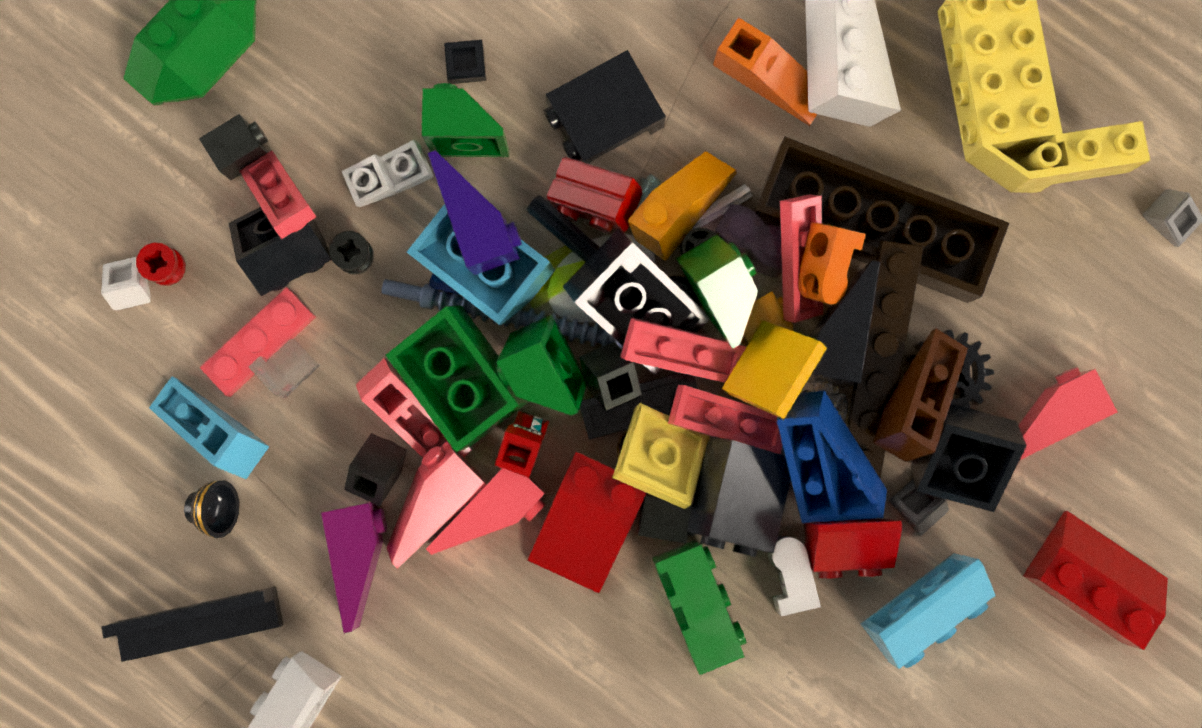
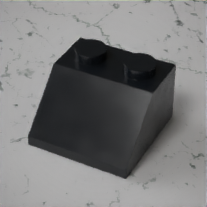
[228,207,331,296]

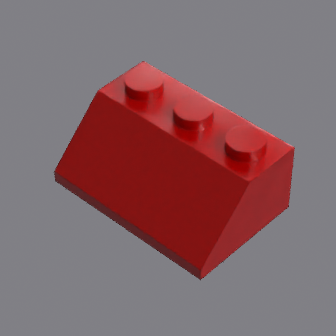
[1023,511,1168,650]

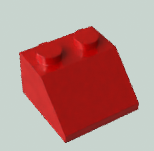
[804,518,902,579]

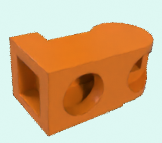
[798,222,866,304]

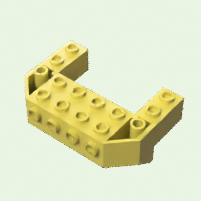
[937,0,1150,193]

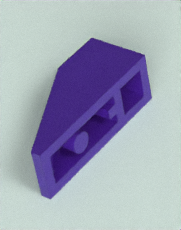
[428,150,522,275]

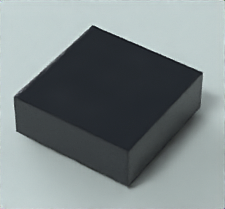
[444,39,487,84]

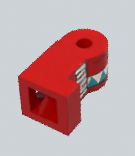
[495,410,550,478]

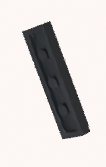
[101,586,283,662]

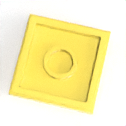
[613,403,710,509]

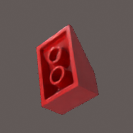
[527,452,646,593]

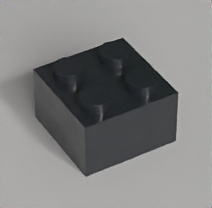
[910,403,1027,512]

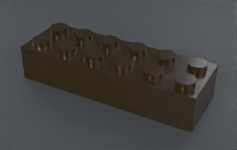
[750,136,1010,303]

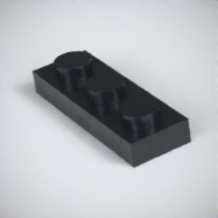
[580,372,698,440]

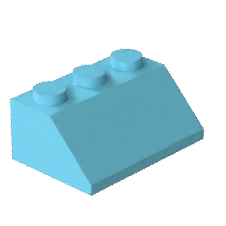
[407,204,555,326]
[861,553,996,669]

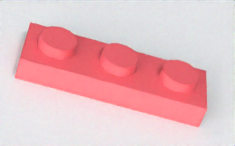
[239,151,316,239]
[780,194,823,323]
[200,287,316,397]
[620,318,746,383]
[668,385,783,454]

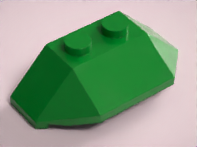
[123,0,257,106]

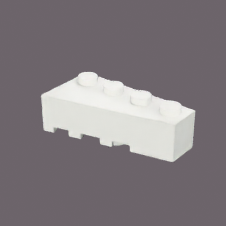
[805,0,901,127]

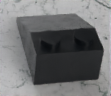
[563,228,711,375]
[807,261,880,389]

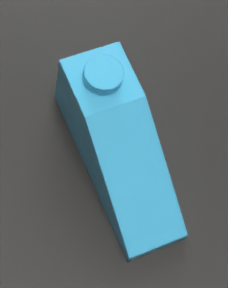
[149,376,269,479]

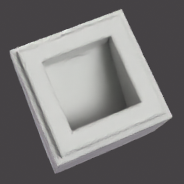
[101,257,150,310]

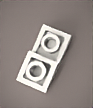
[342,140,434,207]

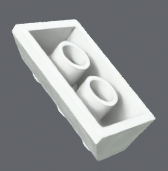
[242,651,342,728]

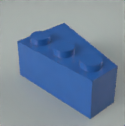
[777,390,887,523]

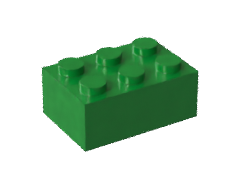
[386,305,530,453]

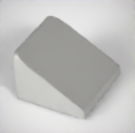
[1143,189,1202,247]

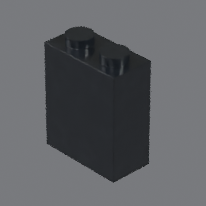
[686,437,791,557]

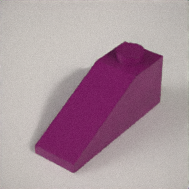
[321,502,387,633]

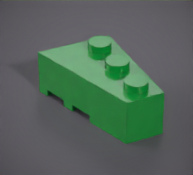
[652,540,747,676]

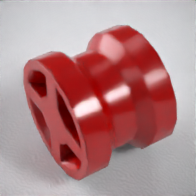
[136,242,186,286]

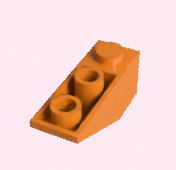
[713,17,817,126]

